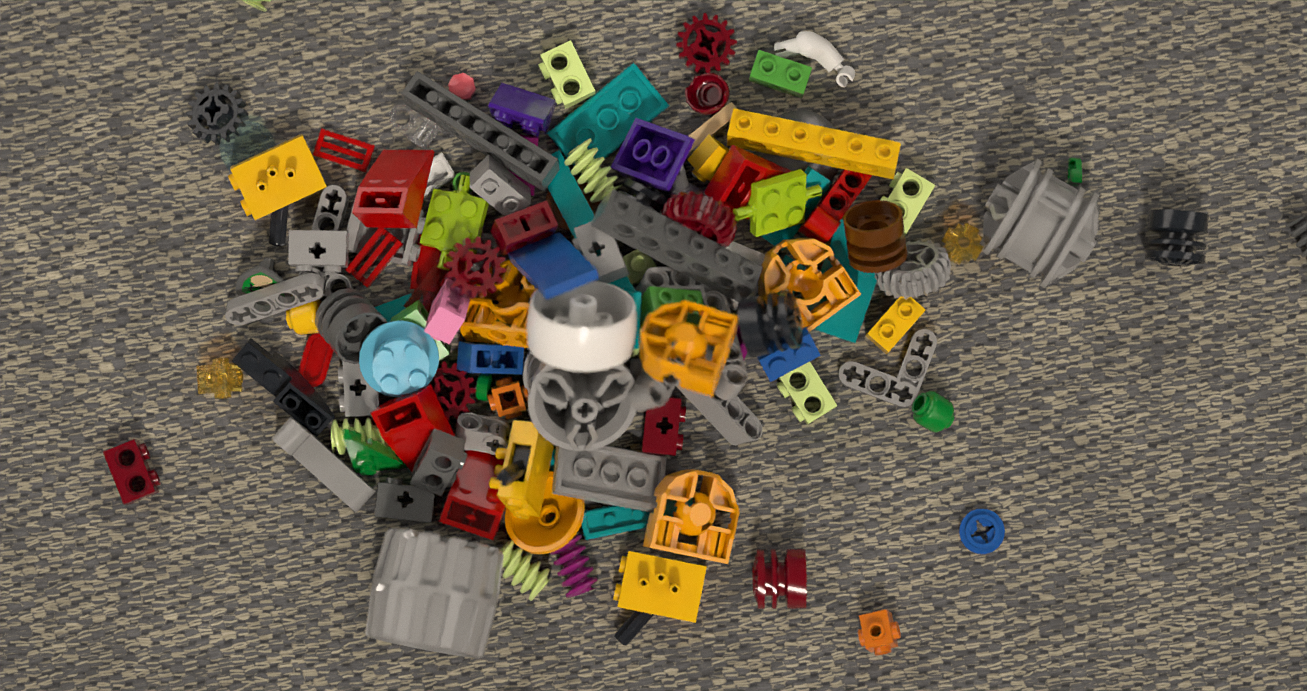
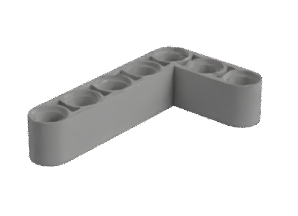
[636,267,748,401]
[629,341,762,445]

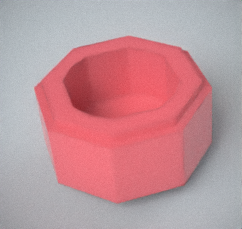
[448,73,476,101]

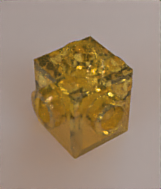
[941,223,984,265]
[196,358,243,399]

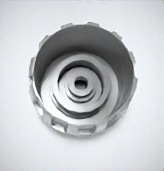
[366,528,504,658]

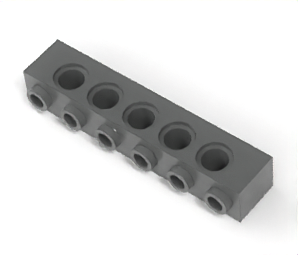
[401,71,560,192]
[591,189,763,302]

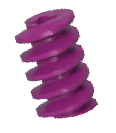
[550,534,597,598]

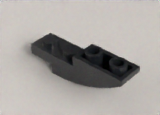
[232,338,335,437]

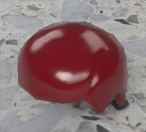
[685,73,730,115]

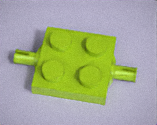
[733,169,822,237]
[420,175,489,270]

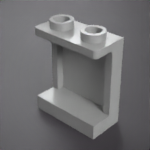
[346,196,426,267]

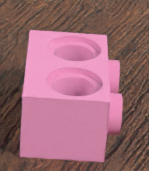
[424,279,470,344]

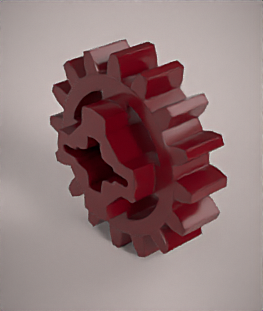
[676,13,737,74]
[443,236,507,299]
[428,361,476,423]

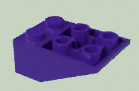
[488,83,556,137]

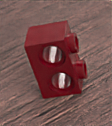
[491,200,558,256]
[103,439,161,505]

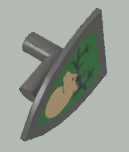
[236,258,292,297]

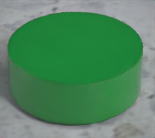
[476,373,493,401]

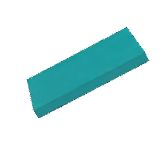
[547,63,669,175]
[808,219,877,344]

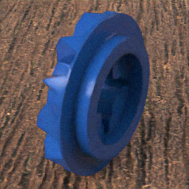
[959,509,1005,554]

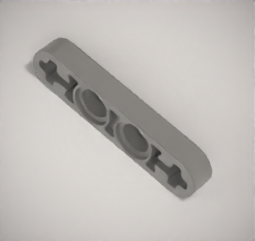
[225,273,325,325]

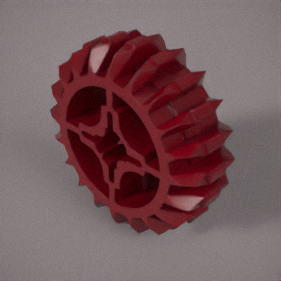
[661,191,738,248]

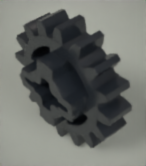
[186,83,249,145]

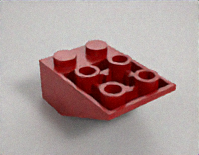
[704,144,792,219]
[352,150,435,228]
[371,384,467,472]
[439,450,506,541]

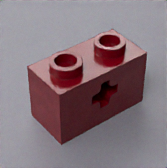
[642,398,686,456]

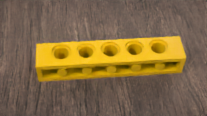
[727,108,901,179]

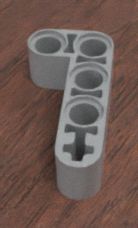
[299,185,353,298]
[272,417,376,513]

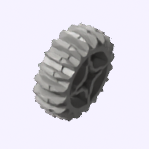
[875,239,951,299]

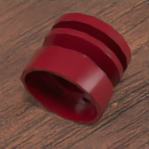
[752,549,807,609]

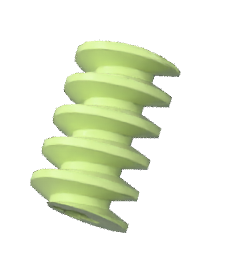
[564,138,622,203]
[331,417,390,455]
[500,540,551,601]

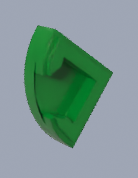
[1068,158,1082,186]

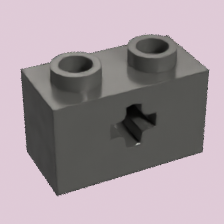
[375,478,436,523]

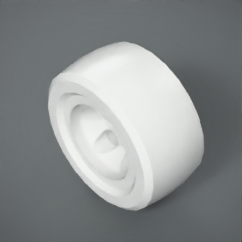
[527,281,637,372]

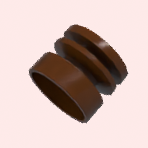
[843,200,908,273]

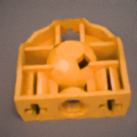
[758,238,861,332]
[459,260,537,348]
[639,300,739,397]
[643,469,740,564]

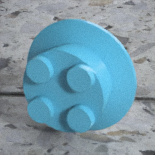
[359,321,439,397]

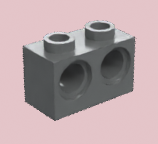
[410,429,467,496]

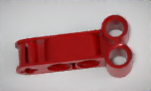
[798,169,872,243]

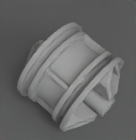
[982,158,1100,288]
[523,350,636,451]

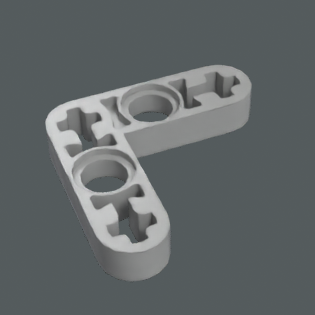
[838,329,937,408]

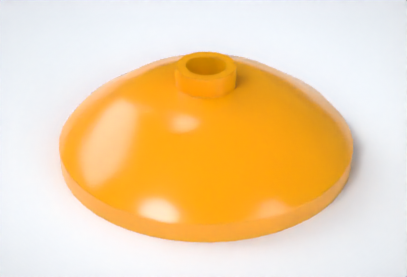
[505,471,585,554]

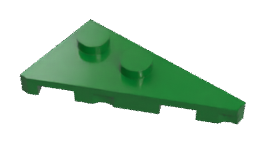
[343,428,408,475]

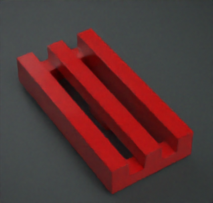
[312,128,375,173]
[346,228,404,288]

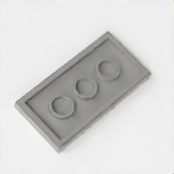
[552,446,667,513]

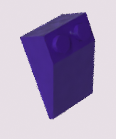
[611,118,695,191]

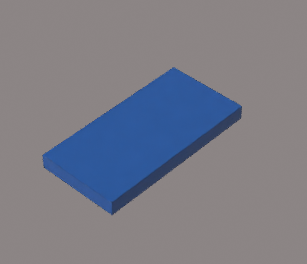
[508,232,599,300]

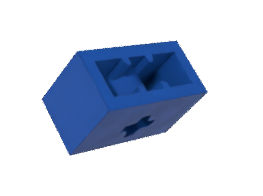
[457,341,524,374]

